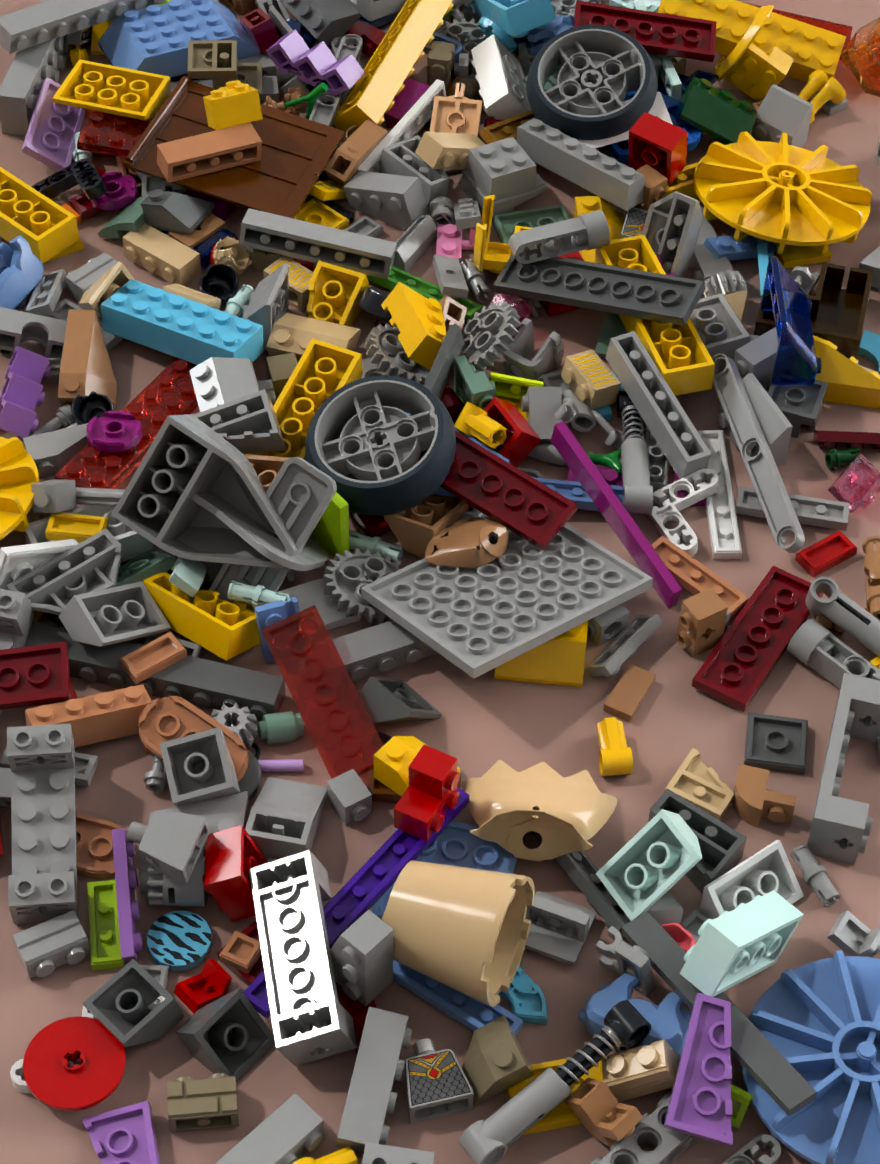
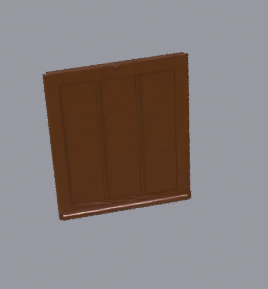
[123,76,345,219]

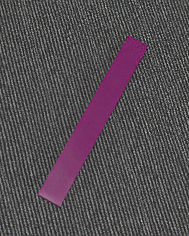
[551,421,682,609]

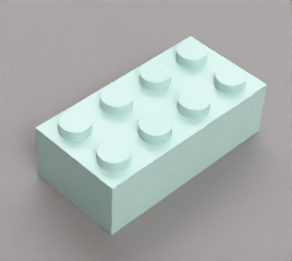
[679,890,804,997]

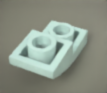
[169,557,207,597]

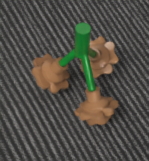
[263,82,328,119]

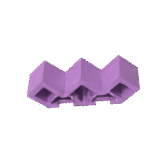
[266,29,365,96]
[0,345,51,438]

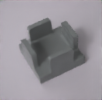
[768,370,828,438]

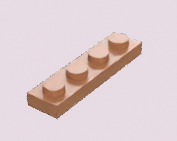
[651,536,749,620]

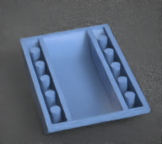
[98,0,260,78]

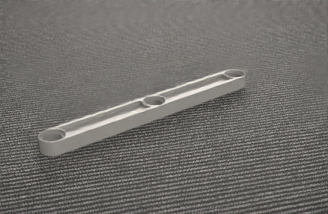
[309,34,363,127]
[712,353,805,553]

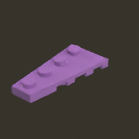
[112,828,143,963]
[663,993,733,1147]
[81,1101,160,1164]

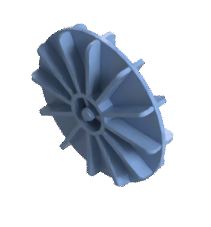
[741,950,880,1164]

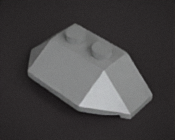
[642,191,703,277]
[6,529,122,615]

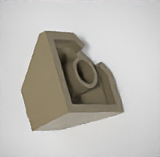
[462,1015,534,1107]

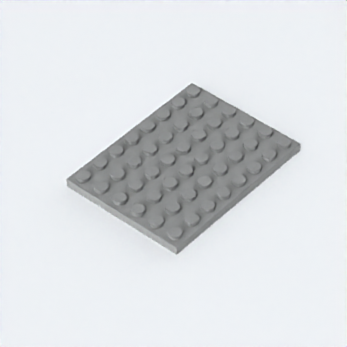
[361,524,653,678]

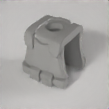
[503,318,564,381]

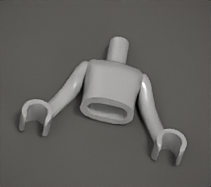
[554,389,623,450]

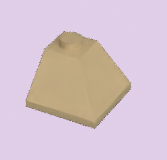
[78,261,135,319]

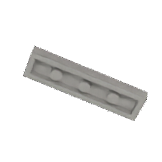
[736,486,850,531]

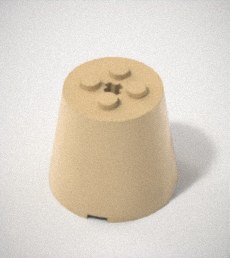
[382,860,535,1007]

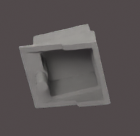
[461,137,547,221]

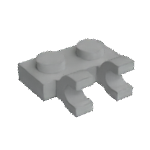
[596,926,655,997]

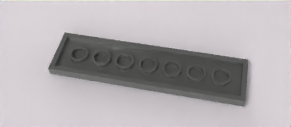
[493,254,705,326]

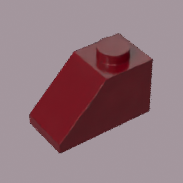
[239,8,280,54]

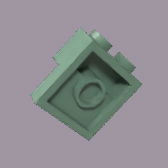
[454,355,496,409]

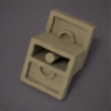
[187,40,262,101]

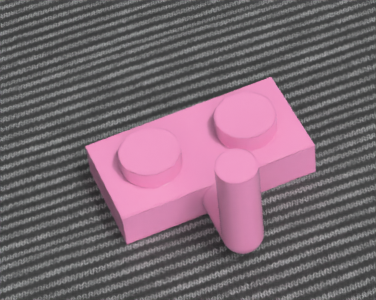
[436,224,476,263]

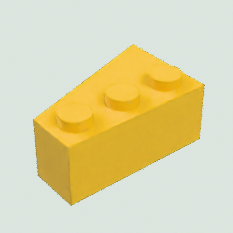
[381,282,446,370]

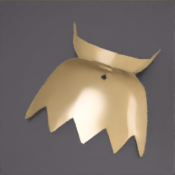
[463,760,617,862]

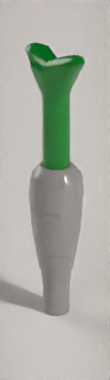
[527,443,622,474]

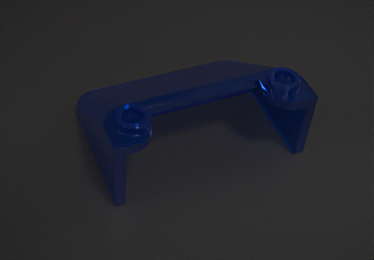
[760,256,821,385]

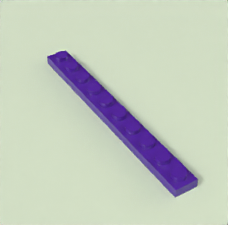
[243,787,470,1019]

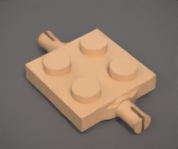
[430,83,482,137]

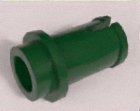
[825,448,862,470]

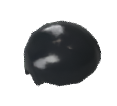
[199,264,239,305]
[71,391,115,425]

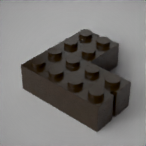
[754,262,874,359]

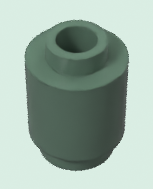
[258,711,303,745]

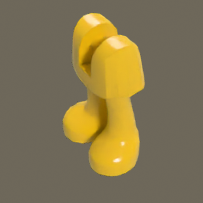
[798,70,846,124]

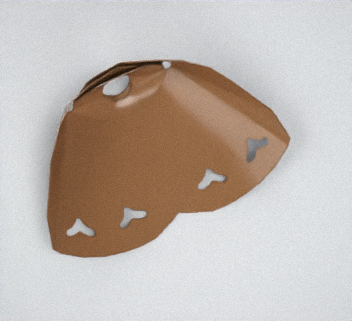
[425,517,508,568]

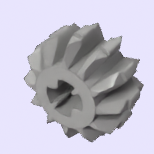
[703,269,748,298]
[211,703,258,748]

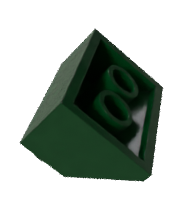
[679,77,756,144]

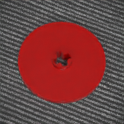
[23,1016,126,1111]

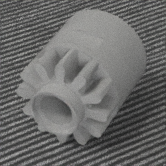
[140,851,208,907]

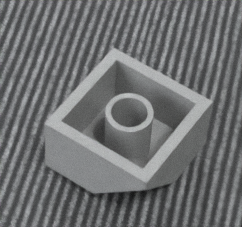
[159,727,240,806]

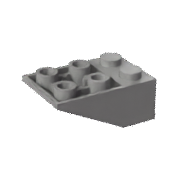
[245,777,327,859]

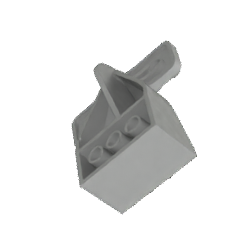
[111,414,337,612]

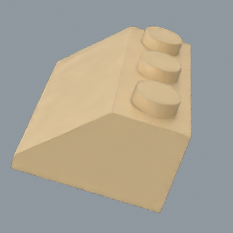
[266,313,361,362]

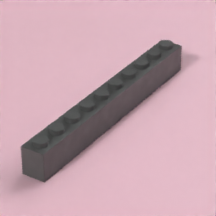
[24,621,286,721]

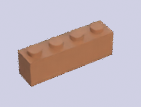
[157,122,262,183]
[25,684,151,748]

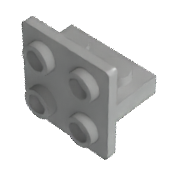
[525,891,596,966]

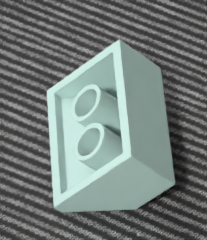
[596,809,702,921]

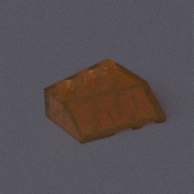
[841,17,880,97]

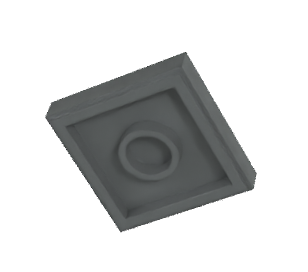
[744,712,808,774]

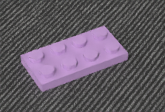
[21,77,86,171]

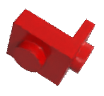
[173,958,232,1013]

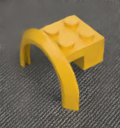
[715,5,794,102]
[473,195,536,274]

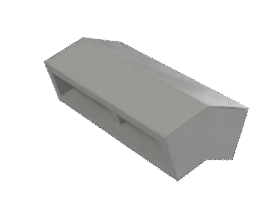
[393,215,437,272]

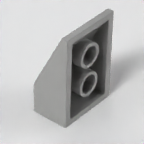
[689,293,750,371]

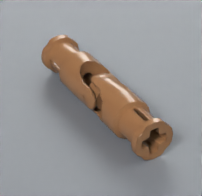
[862,536,880,620]

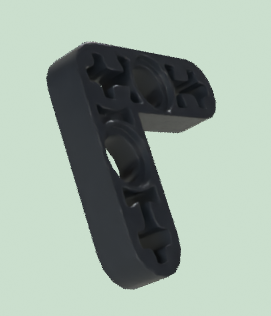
[31,158,107,200]

